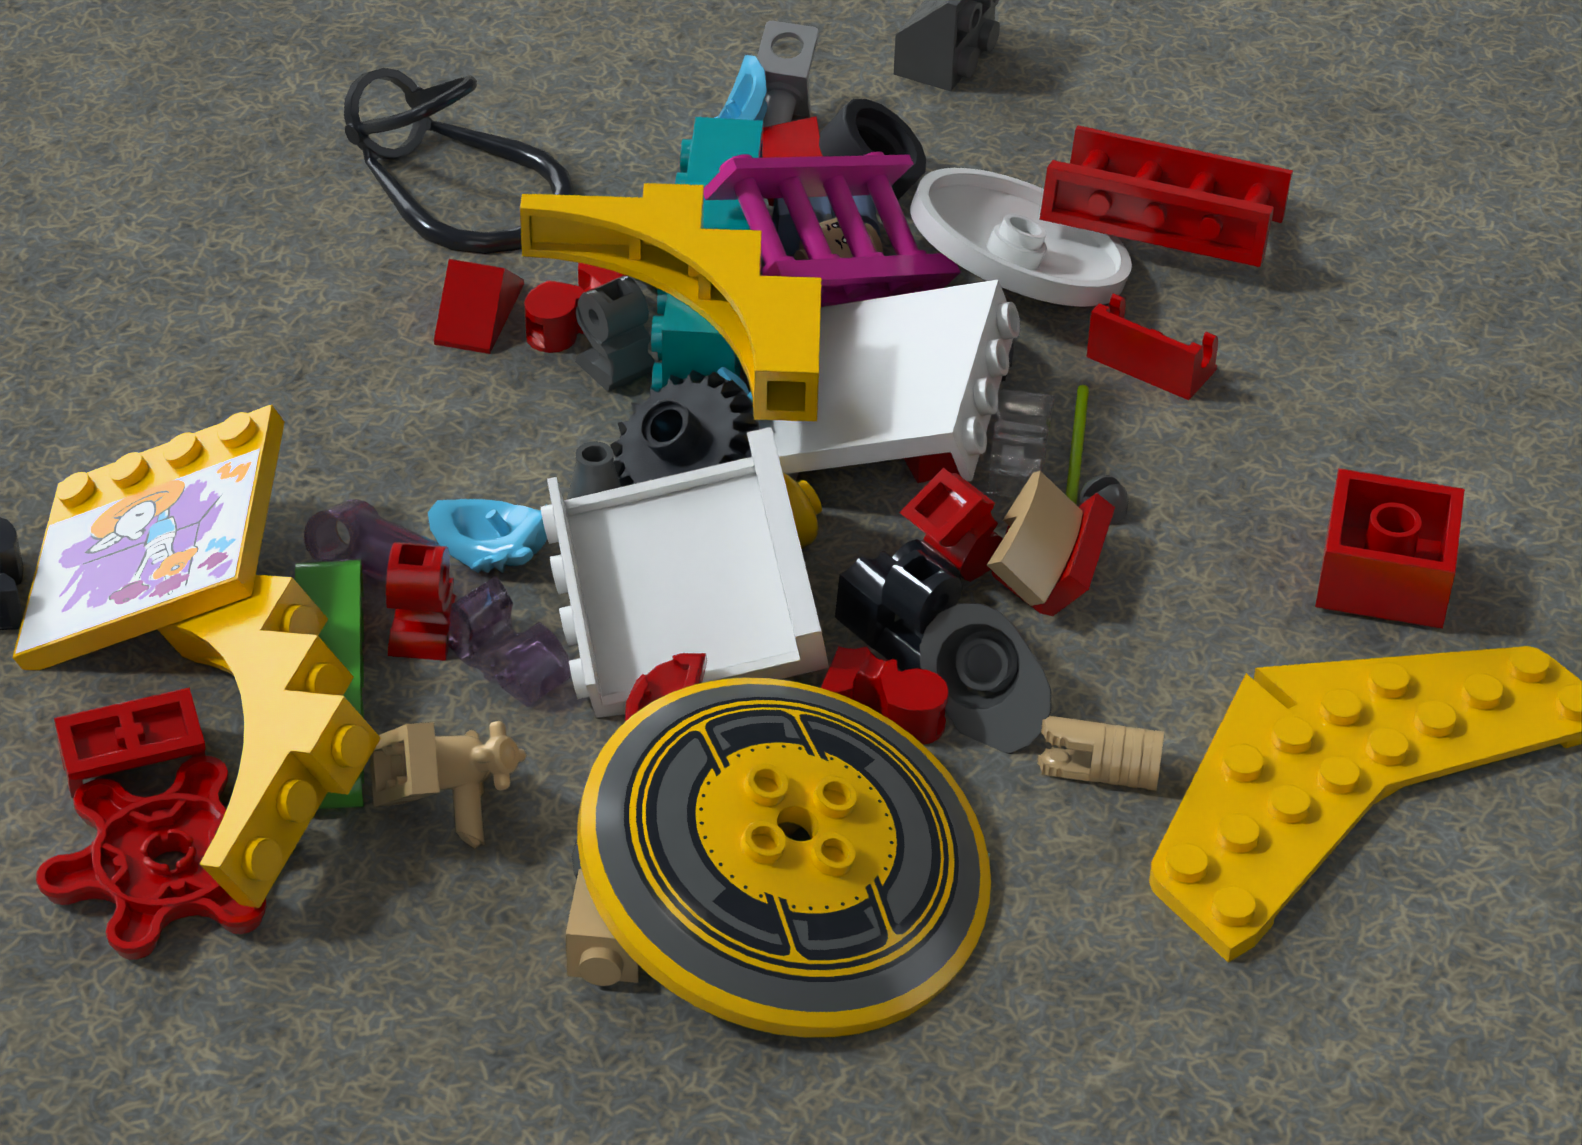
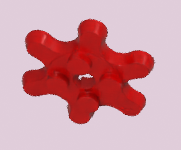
[36,756,267,960]

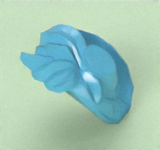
[714,55,768,121]
[428,499,547,573]

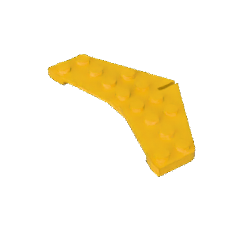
[1149,646,1582,963]

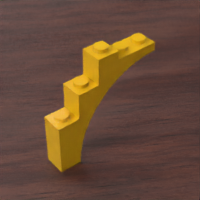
[520,183,821,422]
[157,575,381,908]

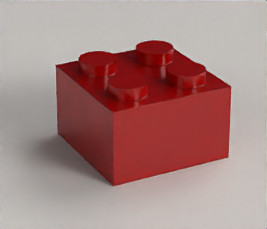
[1315,468,1465,629]

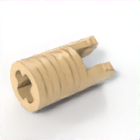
[1037,716,1164,791]

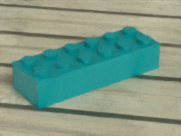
[651,117,763,389]

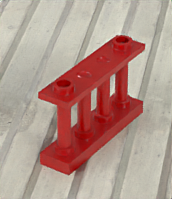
[1039,125,1293,267]

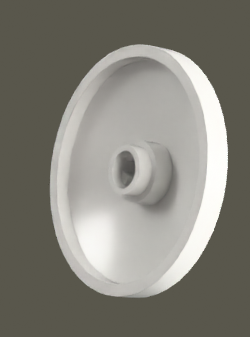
[910,168,1132,307]

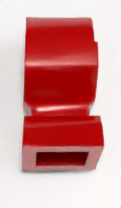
[524,263,627,353]
[899,468,1003,582]
[386,542,457,661]
[821,646,949,745]

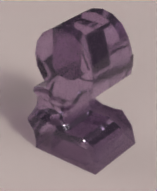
[448,576,571,707]

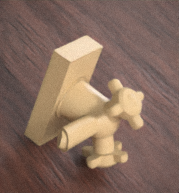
[370,721,526,849]

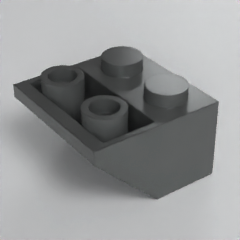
[893,0,1000,91]

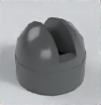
[1078,475,1128,525]

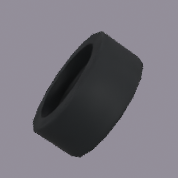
[819,99,926,200]

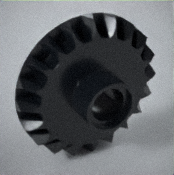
[610,370,759,487]

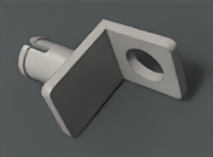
[757,21,819,127]

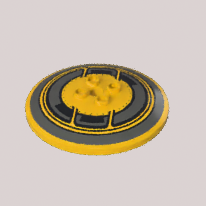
[577,678,991,1038]

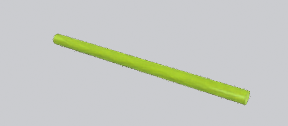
[1066,385,1089,505]

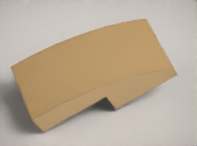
[987,471,1083,606]

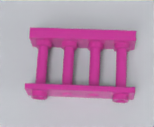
[704,152,961,307]

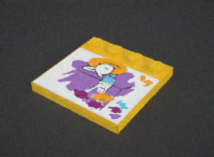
[12,404,285,670]

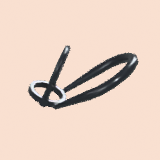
[344,68,576,254]

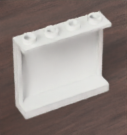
[759,279,1020,481]
[541,427,829,718]

